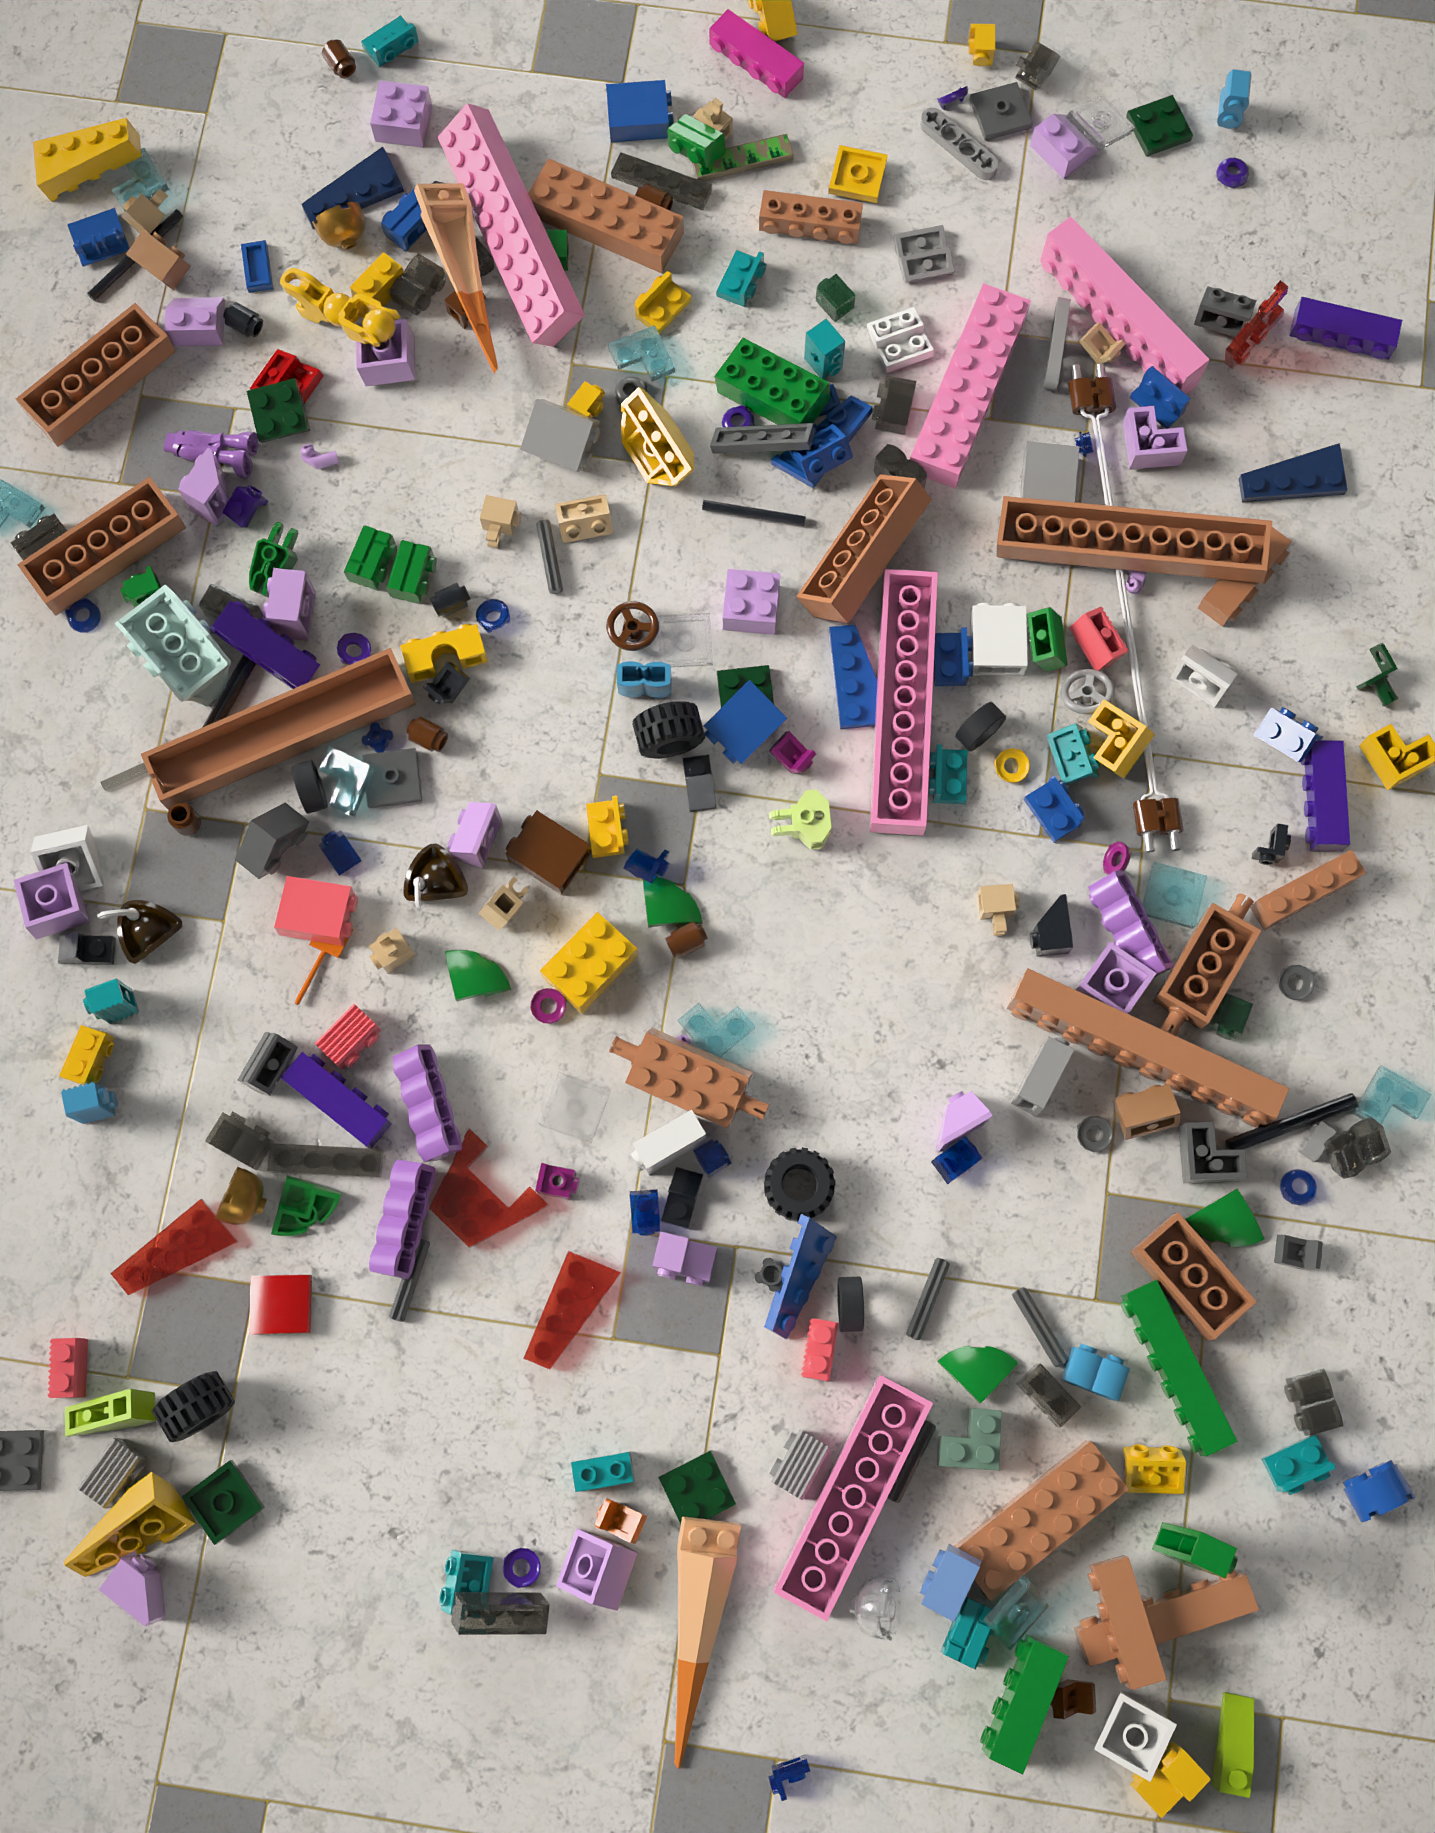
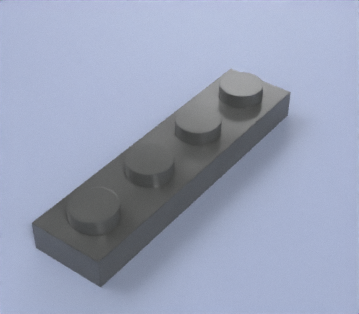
[710,423,816,454]

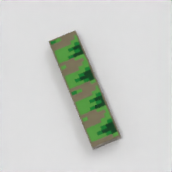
[692,134,794,183]

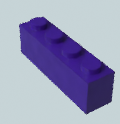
[1289,297,1403,360]
[209,600,320,689]
[1301,740,1350,852]
[281,1052,392,1150]

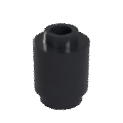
[223,302,263,337]
[430,583,471,617]

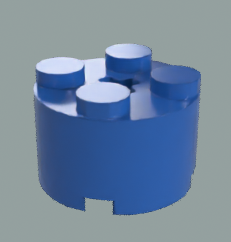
[1343,1460,1415,1523]

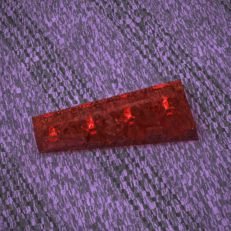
[110,1199,238,1295]
[523,1251,621,1370]

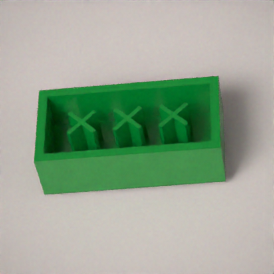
[714,337,831,425]
[980,1634,1069,1775]

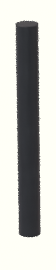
[702,500,806,526]

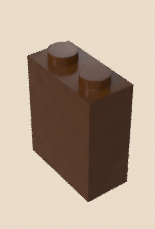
[505,810,592,895]

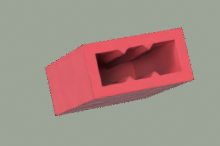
[274,876,358,946]

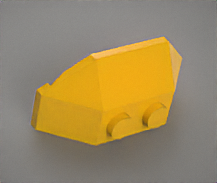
[621,387,694,486]

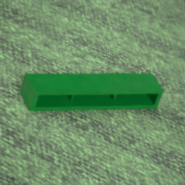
[1120,1280,1238,1457]
[1152,1522,1238,1579]

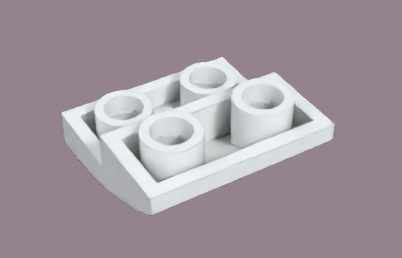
[867,307,934,373]

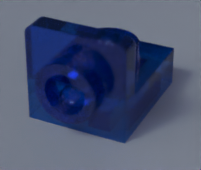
[768,1754,810,1801]

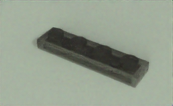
[611,152,712,211]
[267,1143,384,1178]

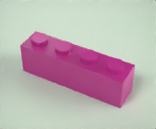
[709,9,804,98]

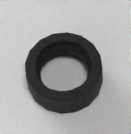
[955,701,1006,752]
[291,760,328,814]
[837,1276,864,1332]

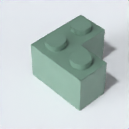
[937,1408,1002,1471]

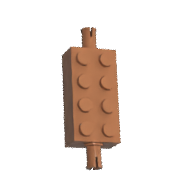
[1153,893,1261,1036]
[609,1028,770,1129]

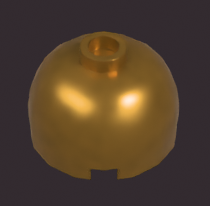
[312,202,365,250]
[215,1167,267,1225]

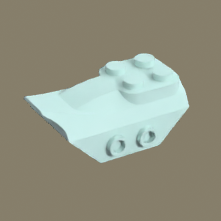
[115,585,231,707]

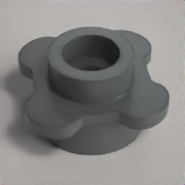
[755,1258,784,1292]

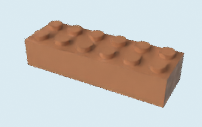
[528,158,684,274]
[16,303,176,447]
[796,474,932,623]
[17,476,186,616]
[955,1440,1129,1601]

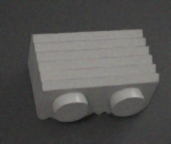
[769,1430,831,1500]
[78,1438,148,1509]

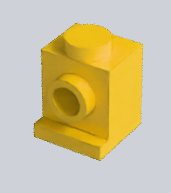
[968,24,995,66]
[567,381,605,418]

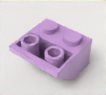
[178,448,230,526]

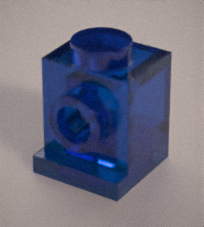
[693,1139,732,1178]

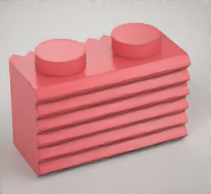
[1069,607,1128,671]
[315,1004,381,1070]
[801,1318,838,1382]
[47,1338,88,1398]

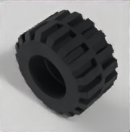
[632,701,705,759]
[764,1147,836,1222]
[152,1371,235,1442]

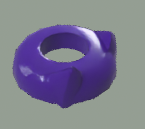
[937,86,969,110]
[1216,158,1249,187]
[722,404,755,427]
[337,632,371,665]
[502,1548,541,1588]

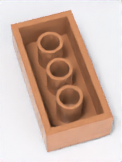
[1129,1212,1257,1341]

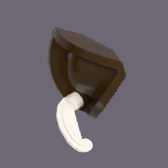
[403,843,468,911]
[97,900,183,964]

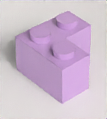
[1122,406,1187,470]
[652,1232,717,1286]

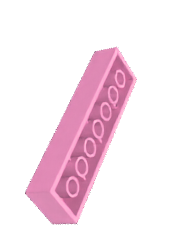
[1040,216,1210,394]
[908,283,1031,489]
[773,1375,933,1621]

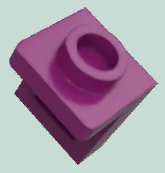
[769,731,816,773]

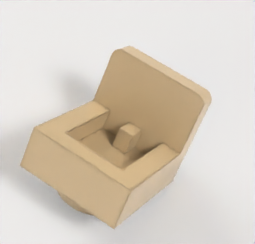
[1079,322,1126,364]

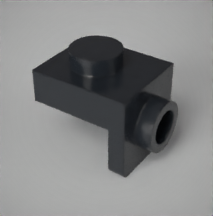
[423,662,470,704]
[1251,823,1291,865]

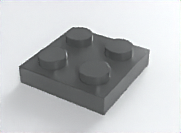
[0,1430,44,1491]

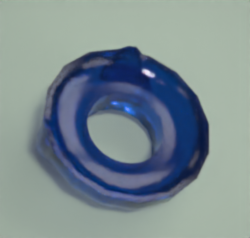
[65,598,101,633]
[475,599,510,633]
[1280,1169,1317,1206]

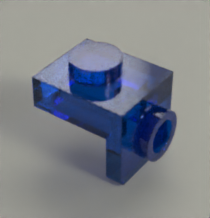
[319,830,362,876]
[623,848,670,884]
[931,1136,982,1184]
[629,1189,660,1236]

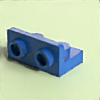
[1130,366,1191,429]
[790,424,853,482]
[934,627,973,687]
[1024,776,1085,843]

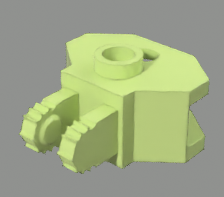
[769,789,832,850]

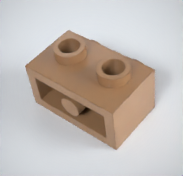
[126,230,191,291]
[1115,1084,1181,1140]

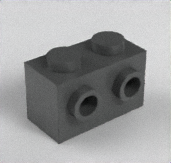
[1194,286,1257,339]

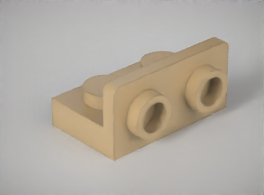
[555,494,613,543]

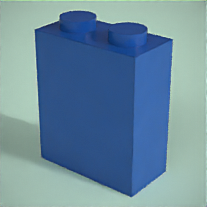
[606,80,674,143]
[703,680,787,764]

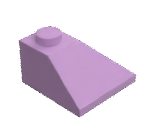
[936,1091,993,1152]

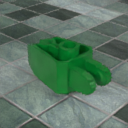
[249,522,299,598]

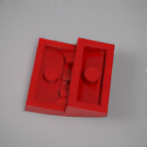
[249,349,324,404]
[249,1275,312,1335]

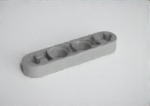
[920,107,998,180]
[1043,297,1071,390]

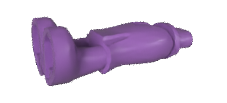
[164,430,259,479]

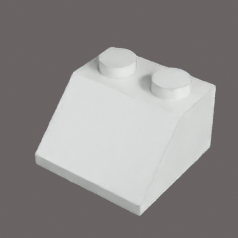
[1170,645,1238,707]
[31,825,103,891]
[1094,1690,1177,1782]

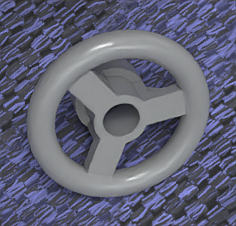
[1061,669,1115,714]

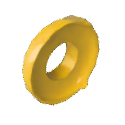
[994,748,1030,783]

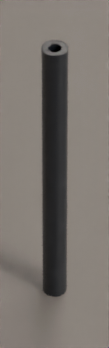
[87,209,183,301]

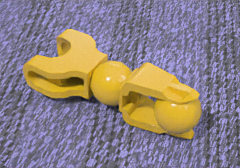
[280,268,400,347]

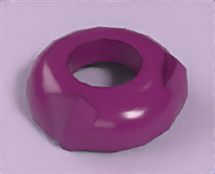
[1103,841,1131,875]
[530,988,566,1024]

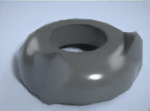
[615,377,647,405]
[1278,965,1315,1000]
[1077,1116,1113,1152]

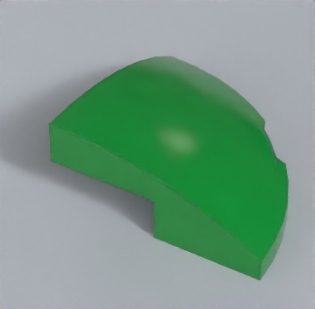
[642,876,703,928]
[445,949,511,1002]
[271,1175,341,1236]
[1185,1188,1264,1247]
[937,1346,1018,1404]

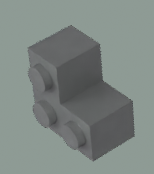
[235,802,310,879]
[1178,1122,1247,1183]

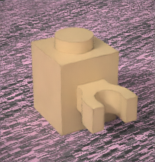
[694,98,733,140]
[121,189,168,234]
[480,495,522,549]
[478,876,529,931]
[977,884,1020,936]
[369,928,415,974]

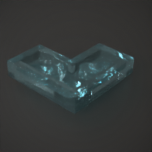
[112,148,169,211]
[608,325,675,382]
[0,479,45,528]
[319,746,375,817]
[678,1002,755,1057]
[1352,1065,1432,1128]

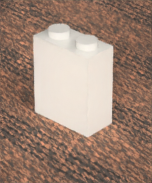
[970,603,1028,675]
[631,1110,707,1175]

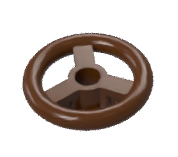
[606,601,659,651]

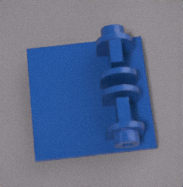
[67,208,130,267]

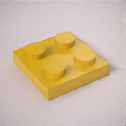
[828,145,888,203]

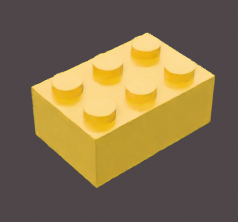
[540,912,638,1014]

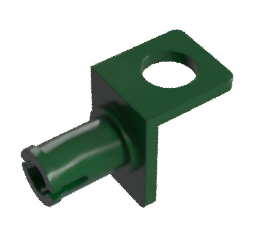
[1356,642,1399,707]

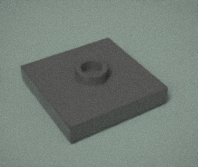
[969,82,1033,141]
[362,748,422,808]

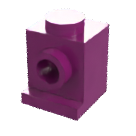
[535,1163,580,1200]

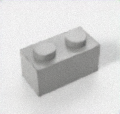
[1298,1121,1337,1162]

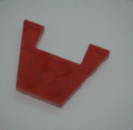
[1225,280,1288,369]
[429,1129,548,1248]

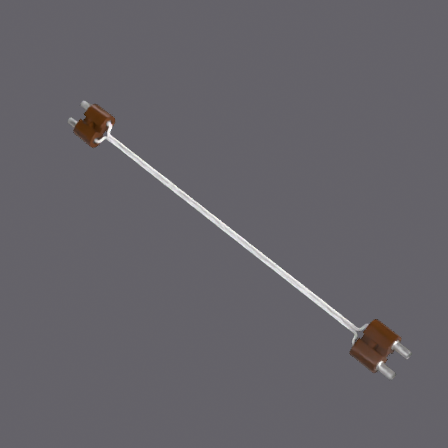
[1068,363,1184,853]

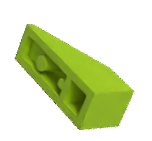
[65,1389,156,1437]
[1211,1692,1254,1798]

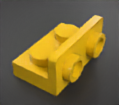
[635,271,692,335]
[586,796,629,858]
[59,1025,115,1086]
[1122,1444,1186,1494]

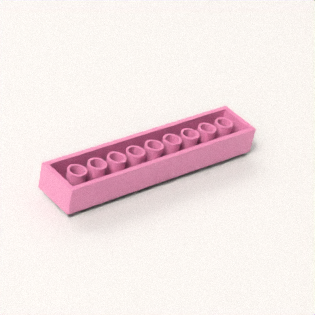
[438,103,585,347]
[869,569,938,836]

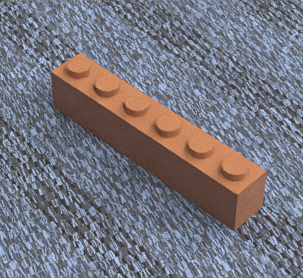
[1073,1569,1259,1667]

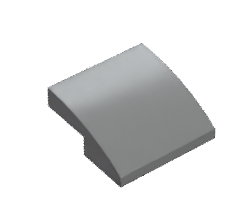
[893,225,955,283]

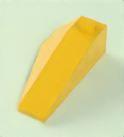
[64,1472,195,1577]

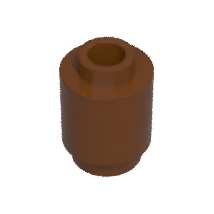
[322,39,356,79]
[635,184,673,210]
[406,717,448,752]
[167,803,201,836]
[665,921,708,958]

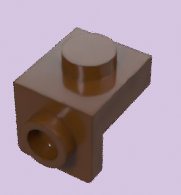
[1050,1679,1096,1719]

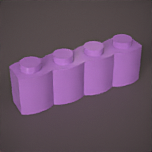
[1088,870,1173,978]
[393,1044,462,1162]
[369,1160,435,1279]

